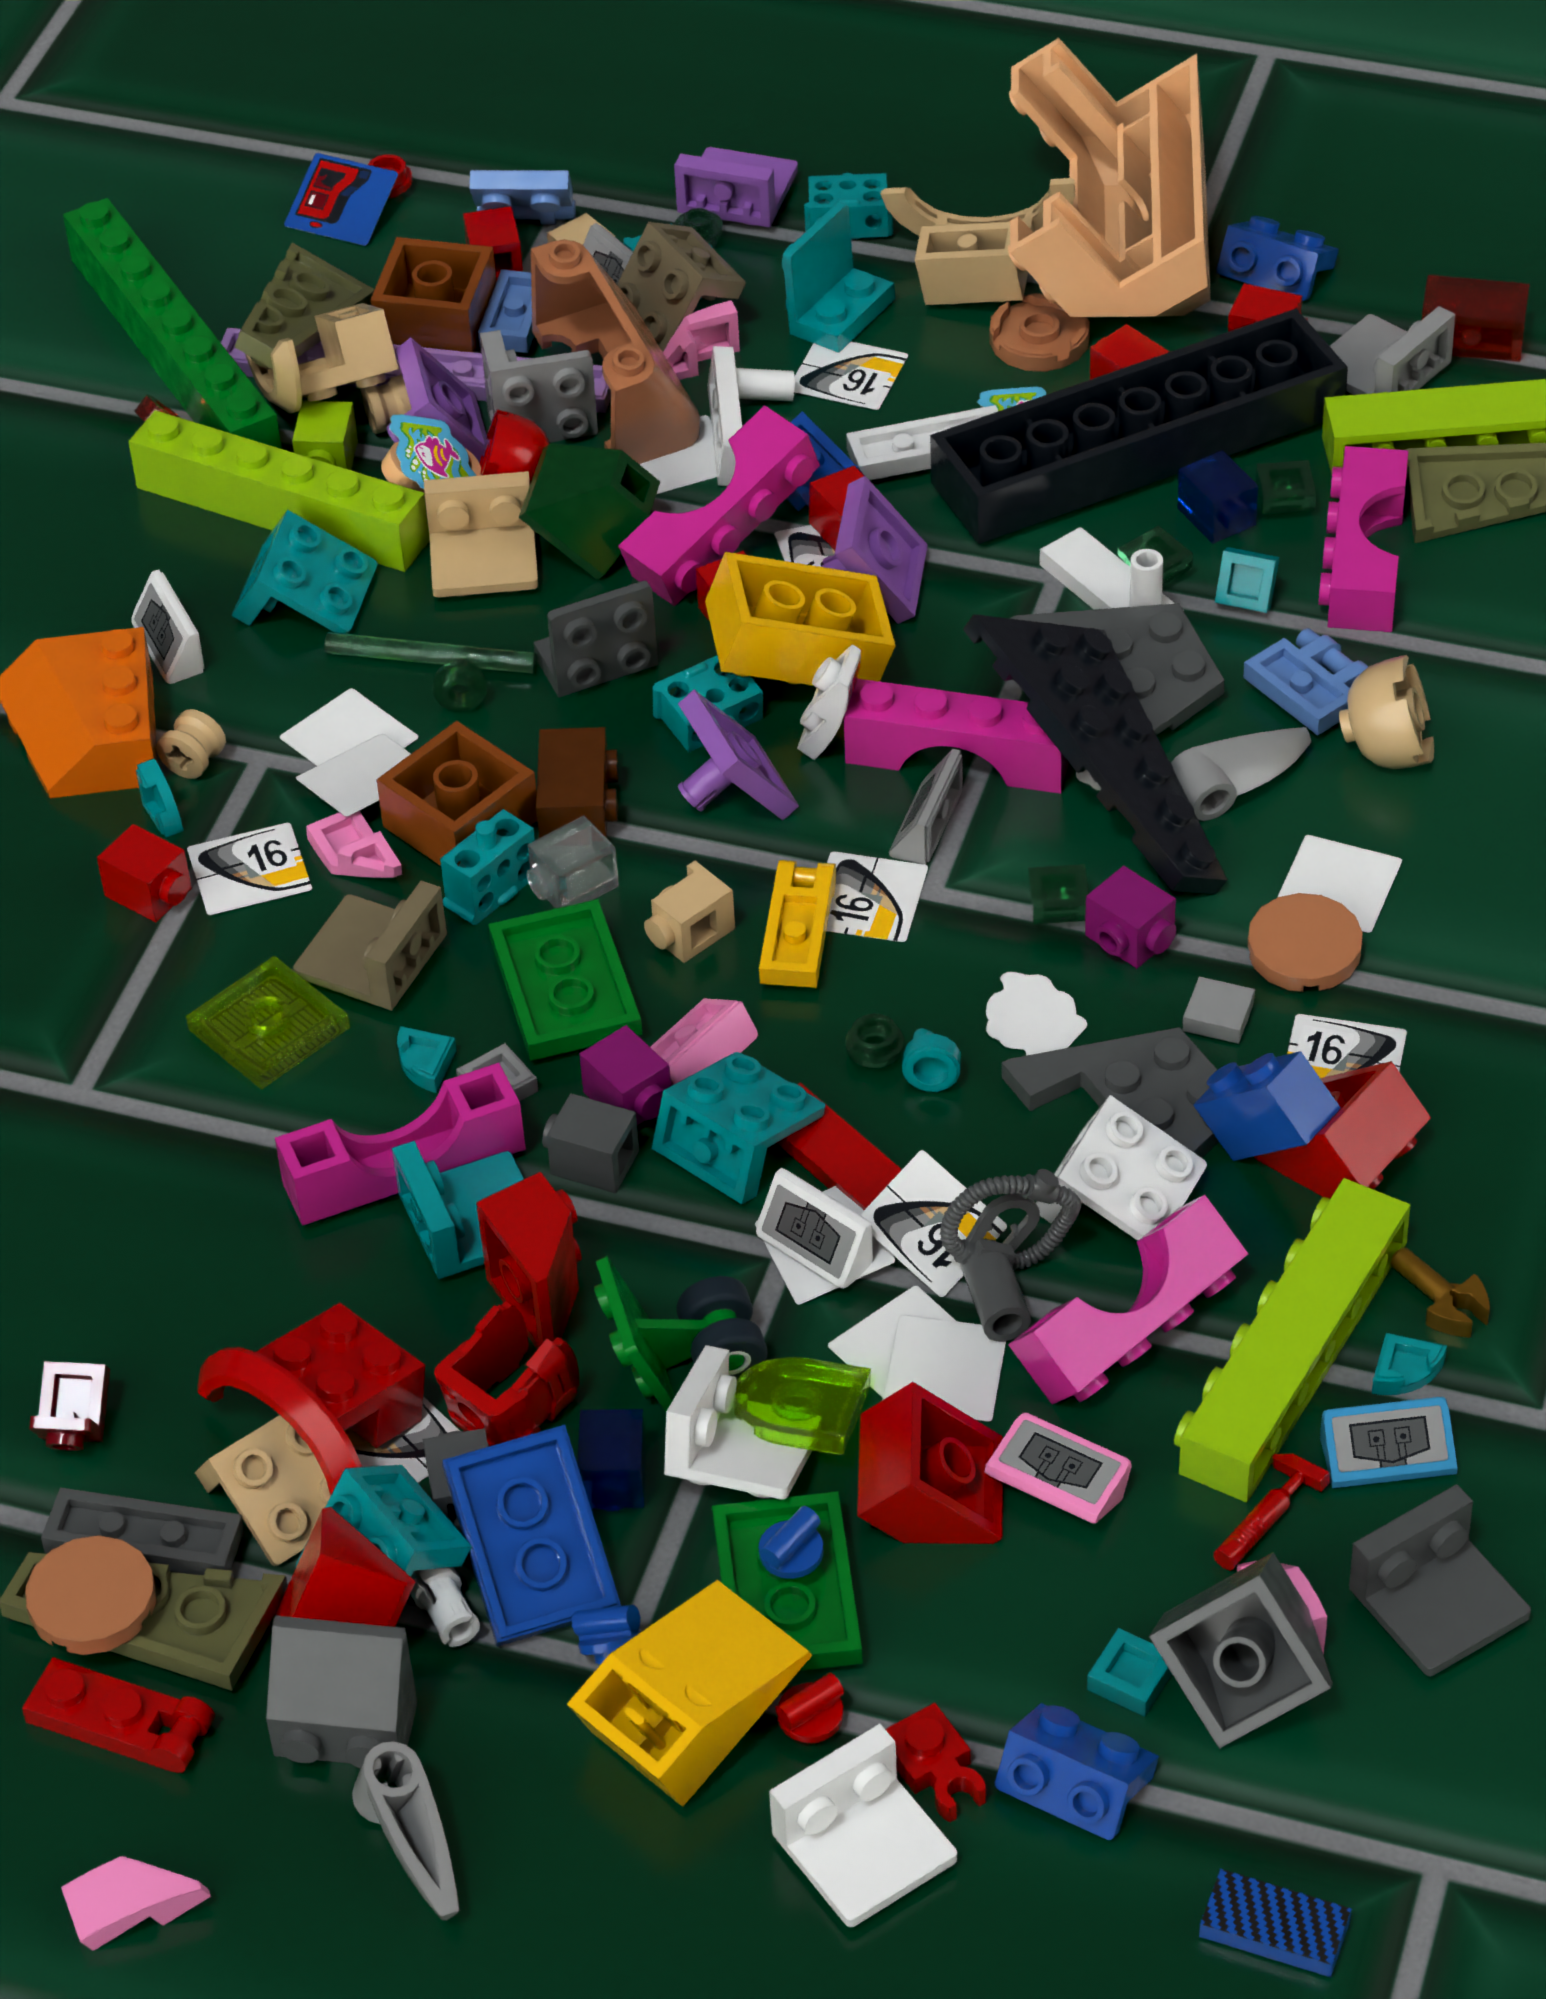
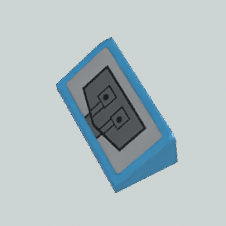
[1320,1397,1458,1488]

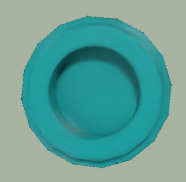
[902,1028,961,1092]

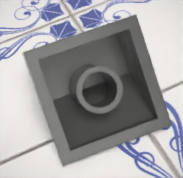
[1149,1553,1333,1749]
[266,1616,418,1768]

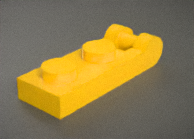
[759,860,836,988]

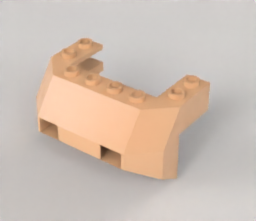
[1008,38,1211,317]

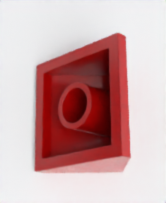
[275,1507,416,1627]

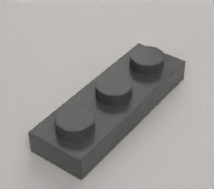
[41,1487,245,1575]

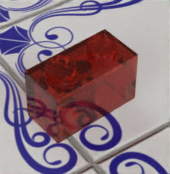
[1421,275,1529,362]

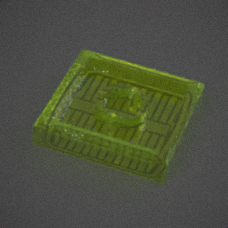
[186,956,350,1090]

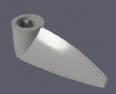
[1171,727,1311,821]
[352,1741,459,1920]

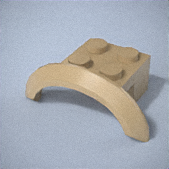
[880,178,1075,305]
[245,303,399,414]

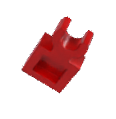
[885,1703,986,1822]

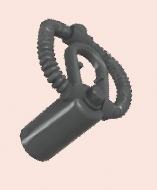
[940,1169,1082,1341]

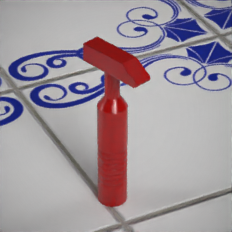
[1213,1454,1330,1570]

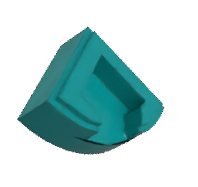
[136,758,184,838]
[397,1026,457,1093]
[1372,1333,1447,1395]

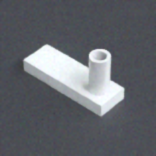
[707,346,795,486]
[1040,527,1175,610]

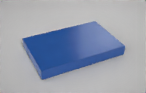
[442,1425,621,1647]

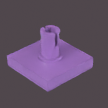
[387,338,488,462]
[821,476,928,624]
[678,689,799,820]

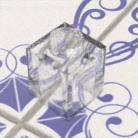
[526,815,619,908]

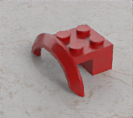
[197,1303,425,1495]

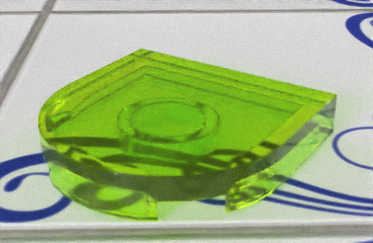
[734,1357,871,1455]

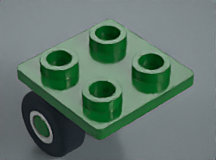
[594,1256,767,1412]

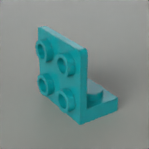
[782,202,896,353]
[231,510,378,637]
[651,1052,826,1204]
[392,1141,524,1279]
[296,1465,472,1577]

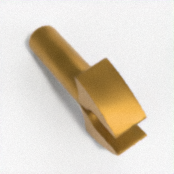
[1391,1248,1490,1338]

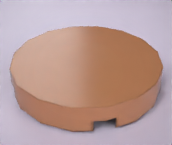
[989,293,1090,372]
[1248,893,1363,992]
[25,1535,157,1655]

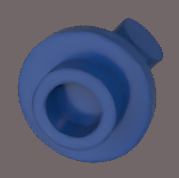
[759,1506,823,1579]
[572,1605,642,1664]

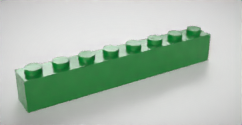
[63,198,282,449]

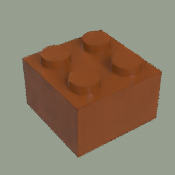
[371,237,497,353]
[376,721,537,866]

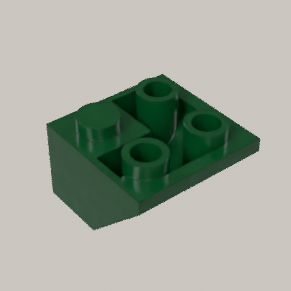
[519,443,660,580]

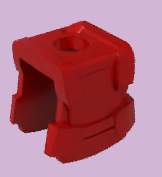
[434,1301,580,1447]

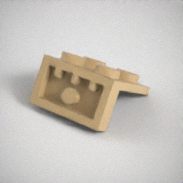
[424,471,538,597]
[195,1415,331,1566]

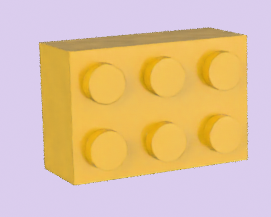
[705,552,896,685]

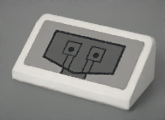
[131,569,205,684]
[756,1168,873,1288]

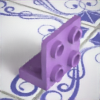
[674,147,798,227]

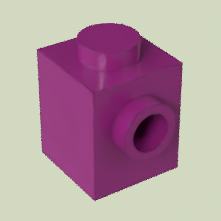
[1085,865,1176,969]
[579,1025,671,1126]

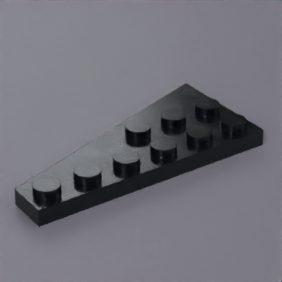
[963,614,1227,894]

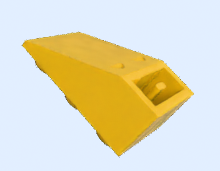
[567,1580,812,1807]

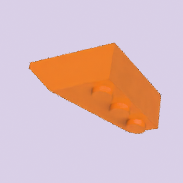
[0,627,158,798]

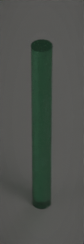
[324,632,538,674]

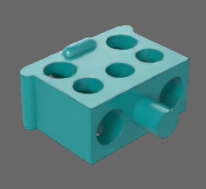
[804,173,893,240]
[653,655,763,753]
[440,809,542,925]

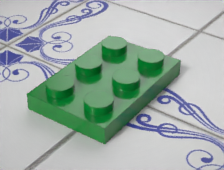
[488,899,642,1061]
[712,1491,863,1671]

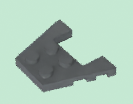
[1009,603,1225,782]
[1002,1027,1219,1158]

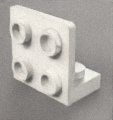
[1036,1095,1207,1241]
[664,1345,821,1499]
[769,1724,957,1927]

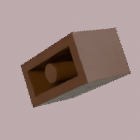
[536,727,619,847]

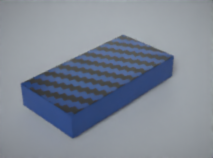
[1199,1868,1352,1977]

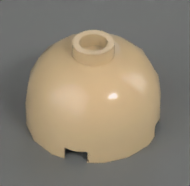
[1339,655,1434,769]

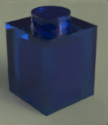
[1177,450,1258,544]
[577,1409,647,1511]

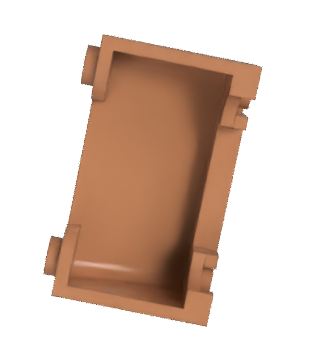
[531,239,700,464]

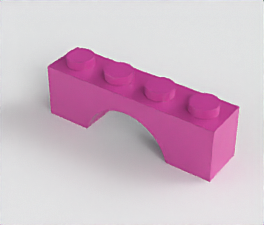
[618,405,820,607]
[1319,446,1409,632]
[844,679,1069,794]
[275,1062,526,1226]
[1008,1195,1248,1405]

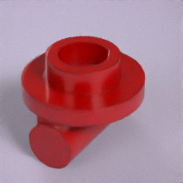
[775,1672,844,1743]

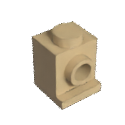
[644,860,735,963]

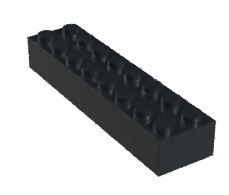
[930,309,1348,544]

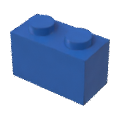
[1193,1051,1341,1161]

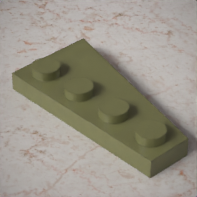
[235,243,375,369]
[1406,443,1546,544]
[0,1552,288,1691]

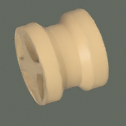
[361,375,412,435]
[156,709,226,779]

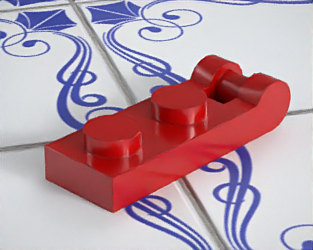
[22,1657,215,1773]

